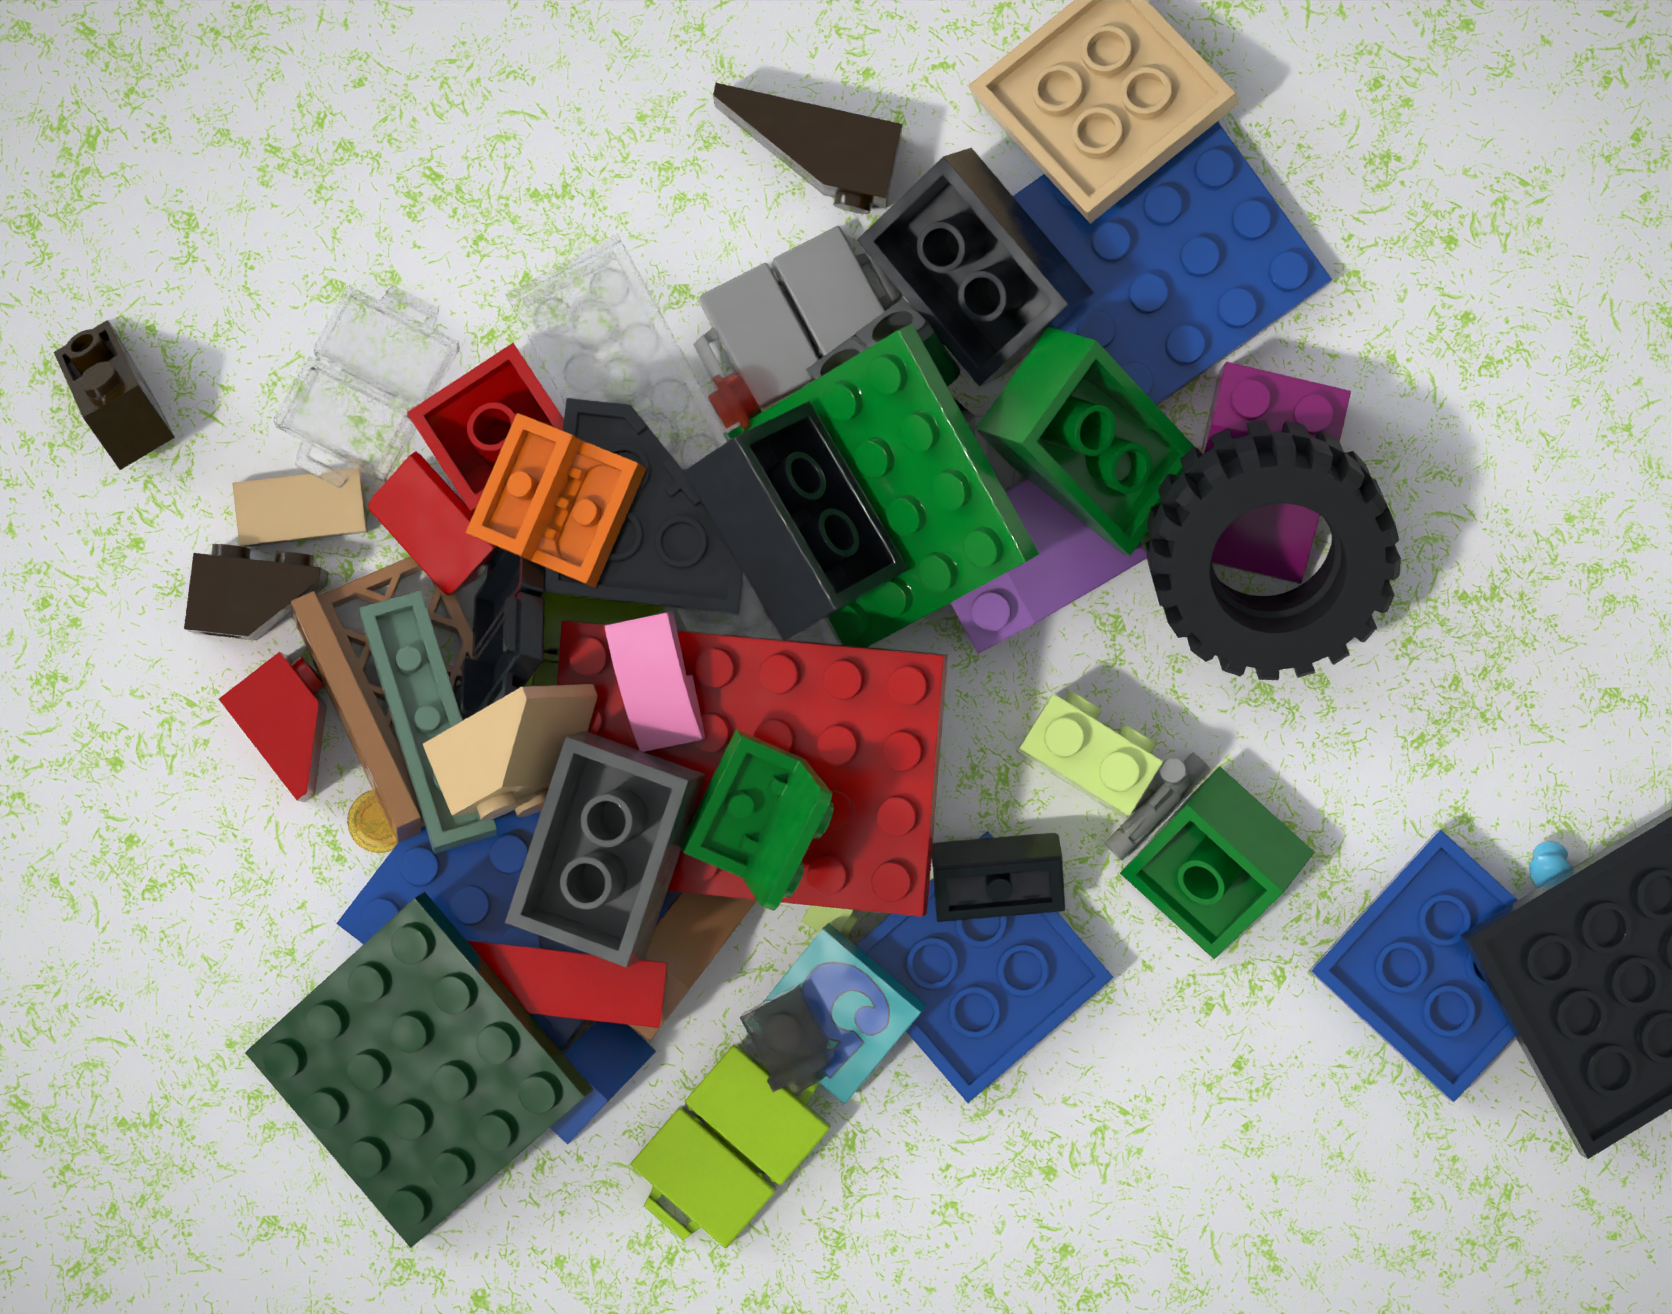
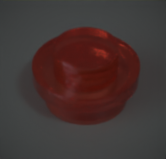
[706,371,762,432]

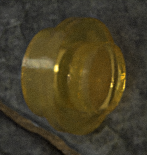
[347,790,397,853]

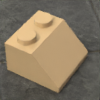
[422,684,598,821]

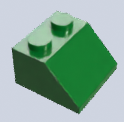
[1120,766,1315,959]

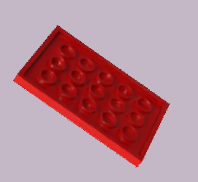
[557,620,948,917]

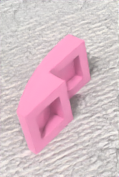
[604,612,706,752]

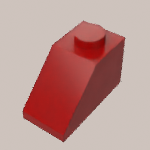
[219,652,327,802]

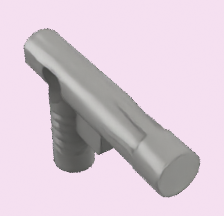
[1104,752,1210,860]

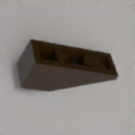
[713,83,903,214]

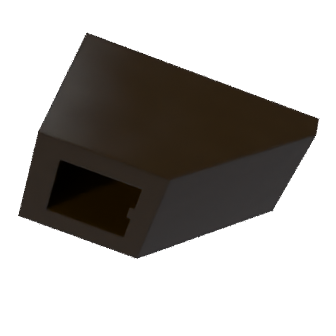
[54,320,175,470]
[184,544,329,641]

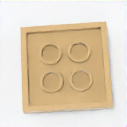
[969,0,1239,224]

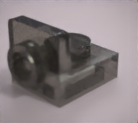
[740,984,835,1093]

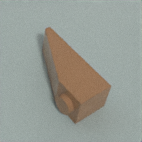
[629,892,757,1041]

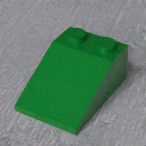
[975,327,1194,556]

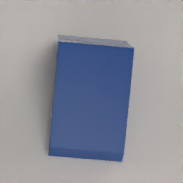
[550,1021,656,1145]

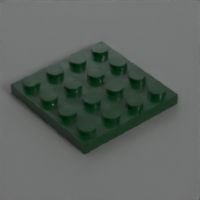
[245,892,594,1248]

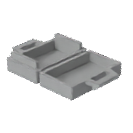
[693,226,901,410]

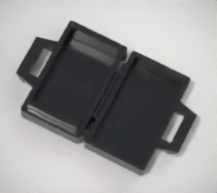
[461,547,545,716]

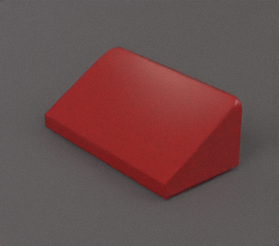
[368,451,498,596]

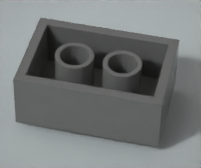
[505,731,706,968]

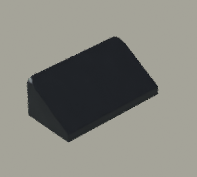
[931,833,1065,922]

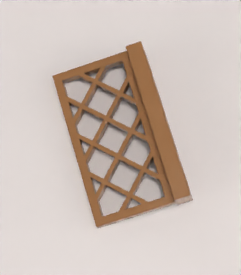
[290,556,475,843]

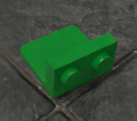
[679,729,834,911]

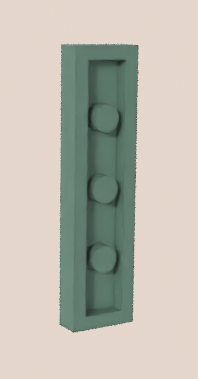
[359,590,497,854]

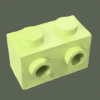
[1017,691,1163,818]

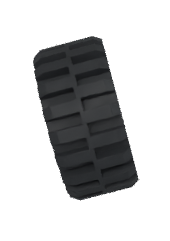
[1146,421,1401,680]

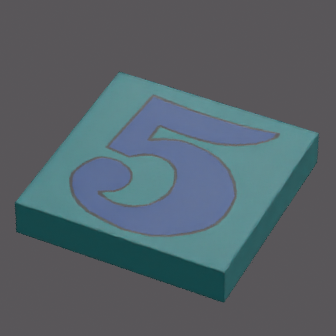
[748,923,927,1104]

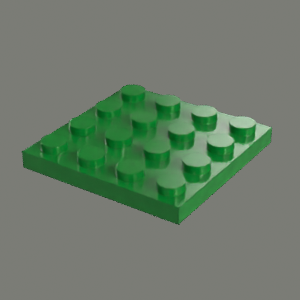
[723,324,1039,647]

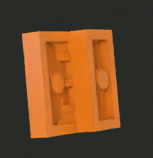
[466,413,647,588]

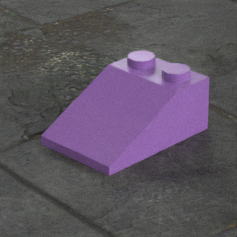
[951,478,1147,654]

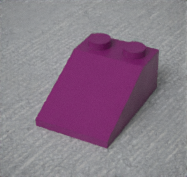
[1201,362,1351,584]

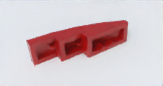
[467,940,668,1028]

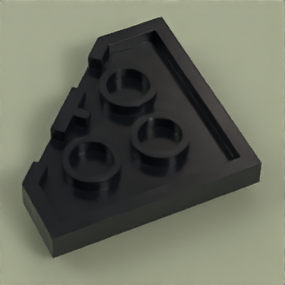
[545,398,744,615]

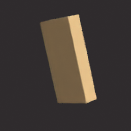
[232,468,368,547]

